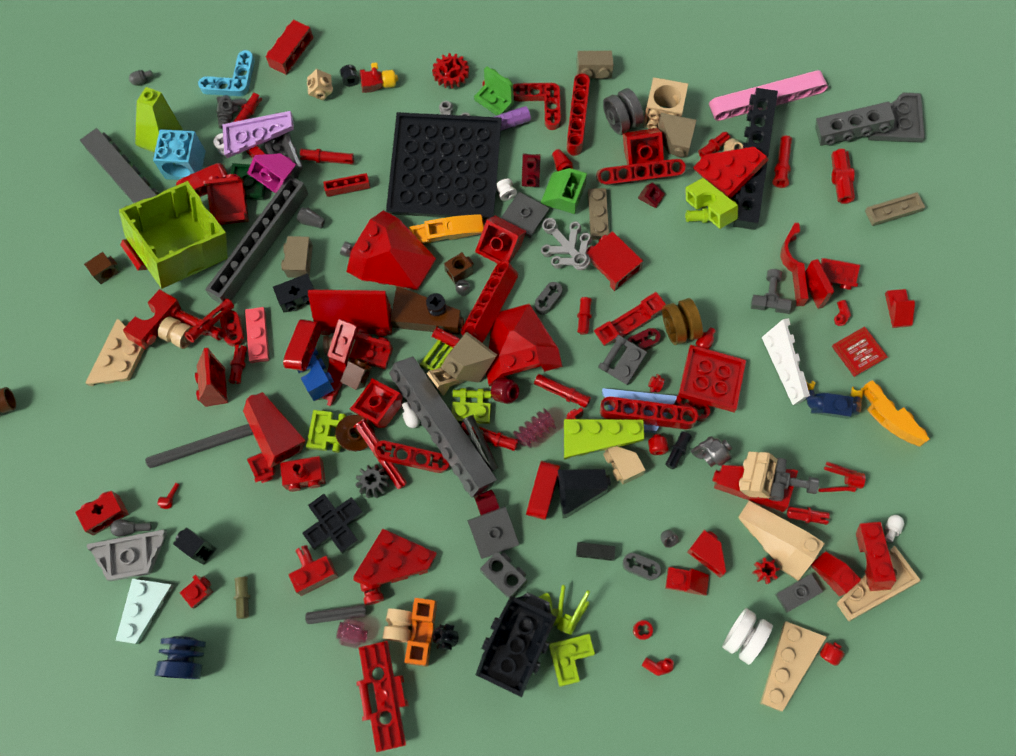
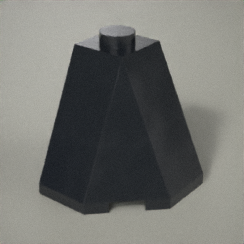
[557,469,611,518]

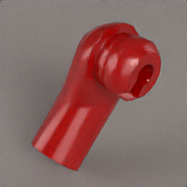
[641,657,674,676]

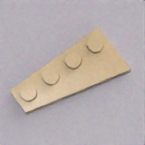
[837,546,921,622]
[760,622,826,712]

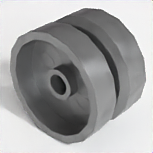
[603,88,644,135]

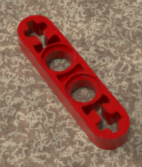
[373,440,449,473]

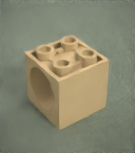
[643,77,688,129]

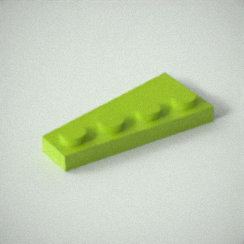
[564,419,644,460]

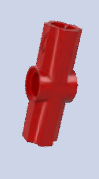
[831,149,855,204]

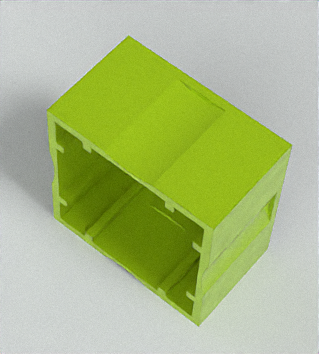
[119,181,228,289]

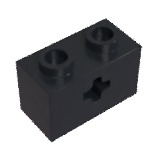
[273,273,315,313]
[173,527,217,565]

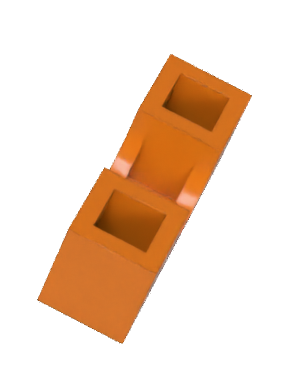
[404,598,438,667]

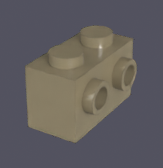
[576,51,613,79]
[281,236,313,278]

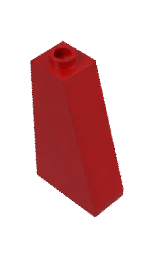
[243,392,306,468]
[712,465,798,512]

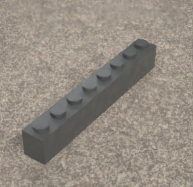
[205,176,308,304]
[389,356,497,498]

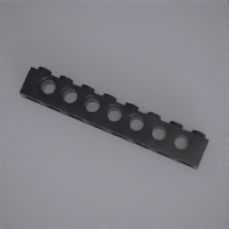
[733,88,778,230]

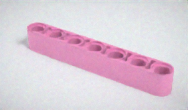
[709,70,828,121]

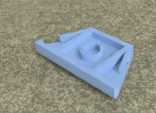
[602,388,677,433]

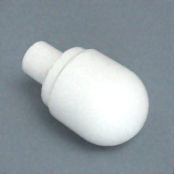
[402,402,420,428]
[885,515,904,543]

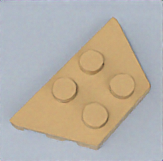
[85,319,145,386]

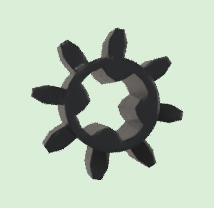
[433,624,459,651]

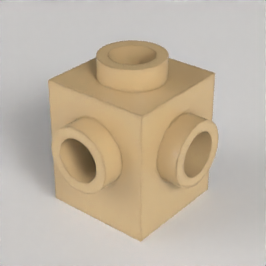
[307,69,333,100]

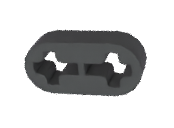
[535,282,562,314]
[622,553,661,581]

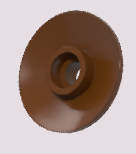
[335,415,375,452]

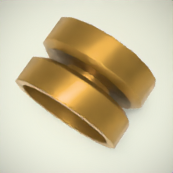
[662,298,703,345]

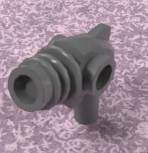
[217,95,246,129]

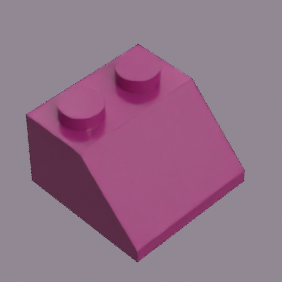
[247,153,296,193]

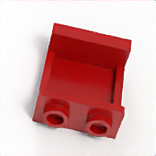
[203,174,249,225]
[587,231,643,291]

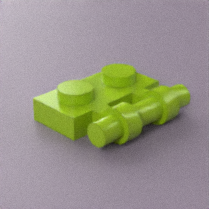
[451,388,491,424]
[306,410,346,453]

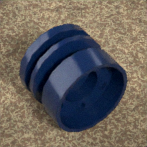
[154,636,206,679]

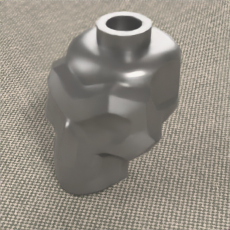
[691,436,733,467]

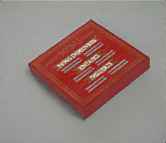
[832,326,887,377]

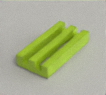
[420,340,453,371]

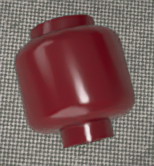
[491,378,519,404]

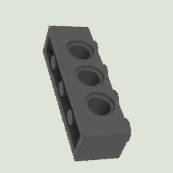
[815,101,895,146]

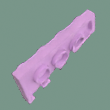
[222,111,294,158]

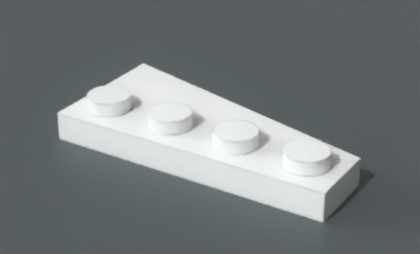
[762,318,810,405]

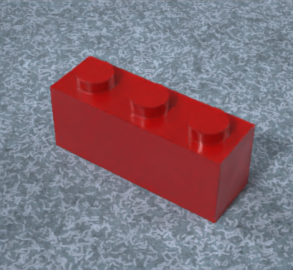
[266,19,313,75]

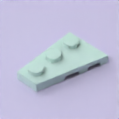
[116,579,174,644]

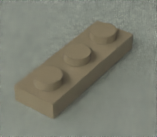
[588,188,609,240]
[865,192,925,226]

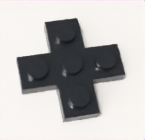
[302,494,364,554]

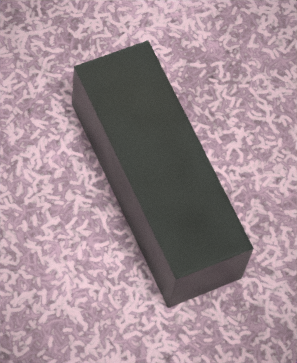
[576,542,615,561]

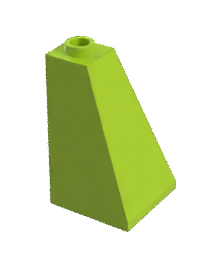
[135,87,183,153]

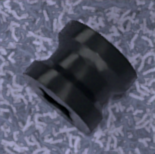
[340,65,360,87]
[426,293,446,316]

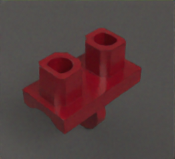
[522,153,541,187]

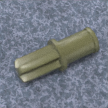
[233,577,250,619]

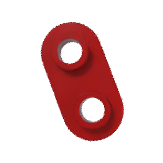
[220,310,244,347]

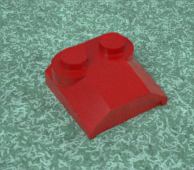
[349,378,403,428]

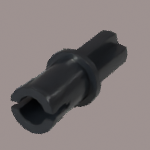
[665,431,692,469]

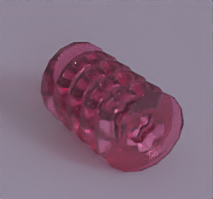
[513,408,557,449]

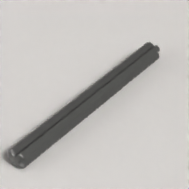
[145,424,253,468]

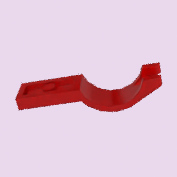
[780,223,808,306]
[317,319,359,406]

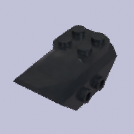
[475,592,557,697]

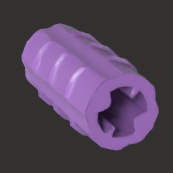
[494,106,531,131]

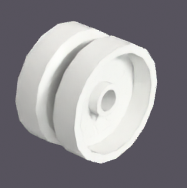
[722,608,773,665]

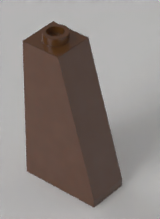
[390,286,464,335]

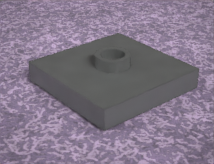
[501,192,550,238]
[467,506,519,559]

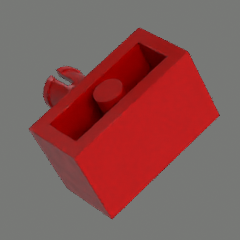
[280,456,326,492]
[288,545,339,596]

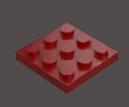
[678,344,746,413]

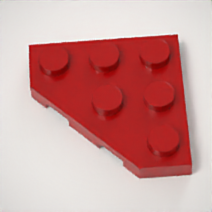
[693,147,769,199]
[353,529,437,589]

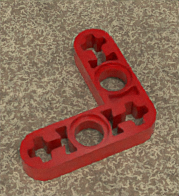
[513,83,560,130]

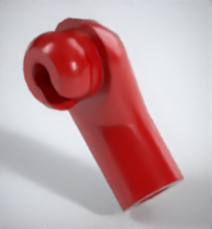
[834,300,851,326]

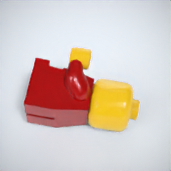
[360,62,398,93]

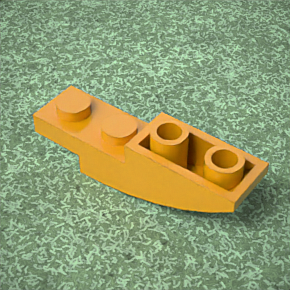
[409,215,484,244]
[863,380,930,447]

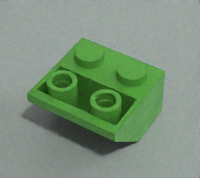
[541,168,587,214]

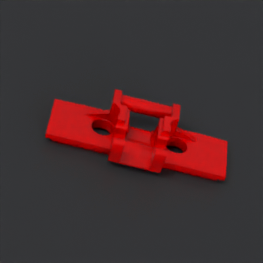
[356,641,409,752]

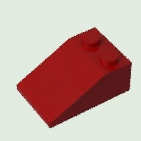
[195,348,228,407]

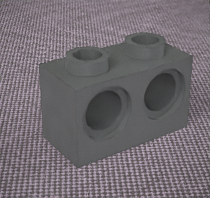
[480,551,527,599]

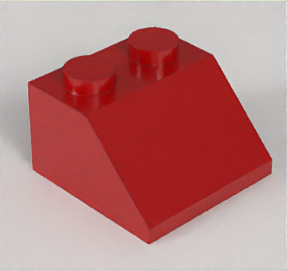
[623,128,664,171]
[475,215,527,264]

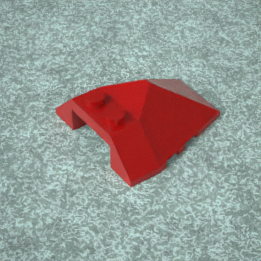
[346,210,436,290]
[486,304,563,386]

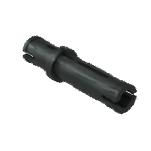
[462,415,499,472]

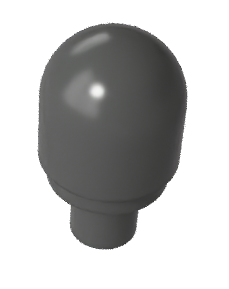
[129,70,153,86]

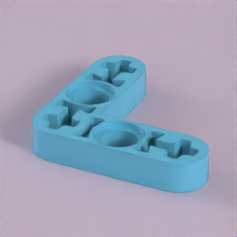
[198,50,254,96]

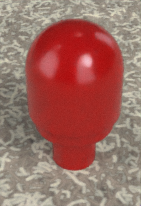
[696,327,716,349]

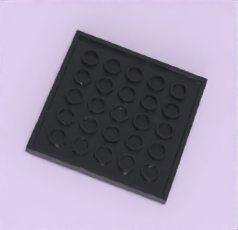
[386,112,502,220]

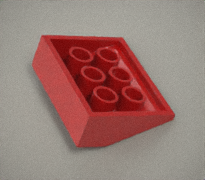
[308,290,392,336]

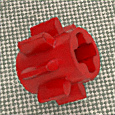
[752,557,780,585]

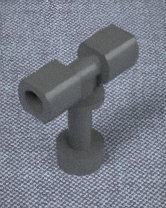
[751,269,791,314]
[769,458,819,501]

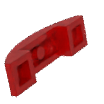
[594,292,666,346]

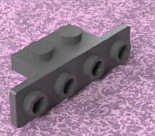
[263,113,302,178]

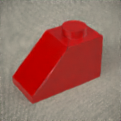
[687,530,726,578]
[811,551,861,597]

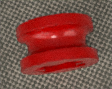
[633,620,653,640]

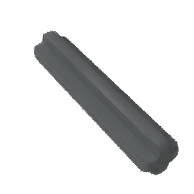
[305,605,367,624]

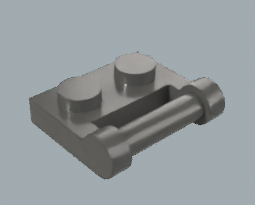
[598,335,647,385]

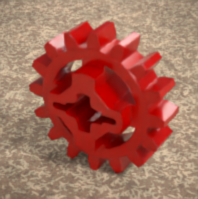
[432,53,469,89]

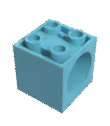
[153,130,206,180]

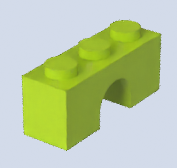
[685,178,738,229]

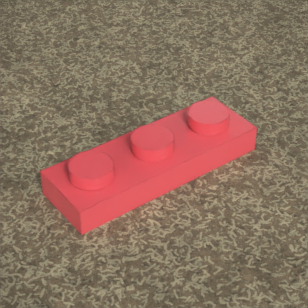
[245,307,269,363]

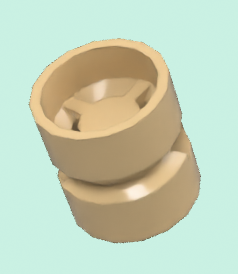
[158,316,192,349]
[382,609,412,643]

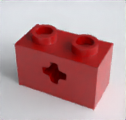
[75,491,129,536]

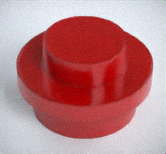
[648,374,665,393]

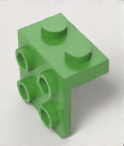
[474,66,514,115]

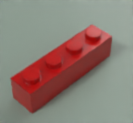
[323,173,370,197]

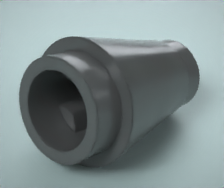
[297,207,325,229]

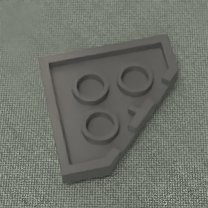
[868,92,924,142]

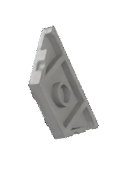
[87,530,167,582]

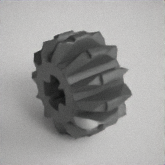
[355,465,389,498]

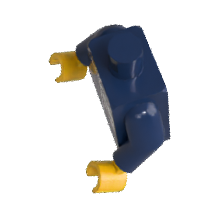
[806,381,864,419]

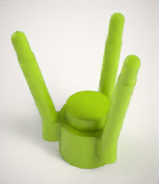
[555,585,590,635]

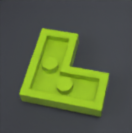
[549,634,595,687]

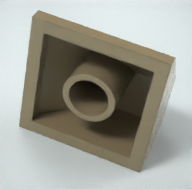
[658,113,696,158]
[441,332,497,382]

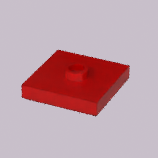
[805,259,834,309]

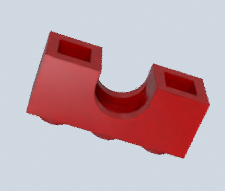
[123,289,181,350]
[855,522,896,591]

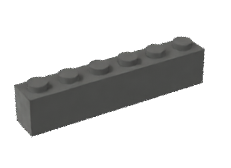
[80,128,159,203]

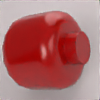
[648,434,669,456]
[820,642,845,666]

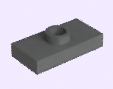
[775,574,823,613]

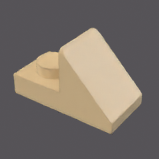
[427,368,464,396]

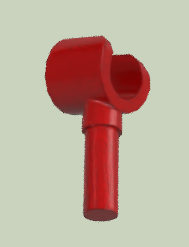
[157,483,180,509]

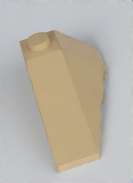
[738,501,825,581]

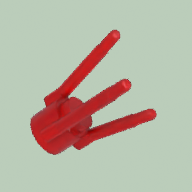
[818,462,865,492]

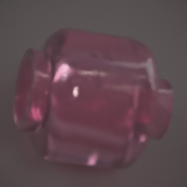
[336,618,368,649]

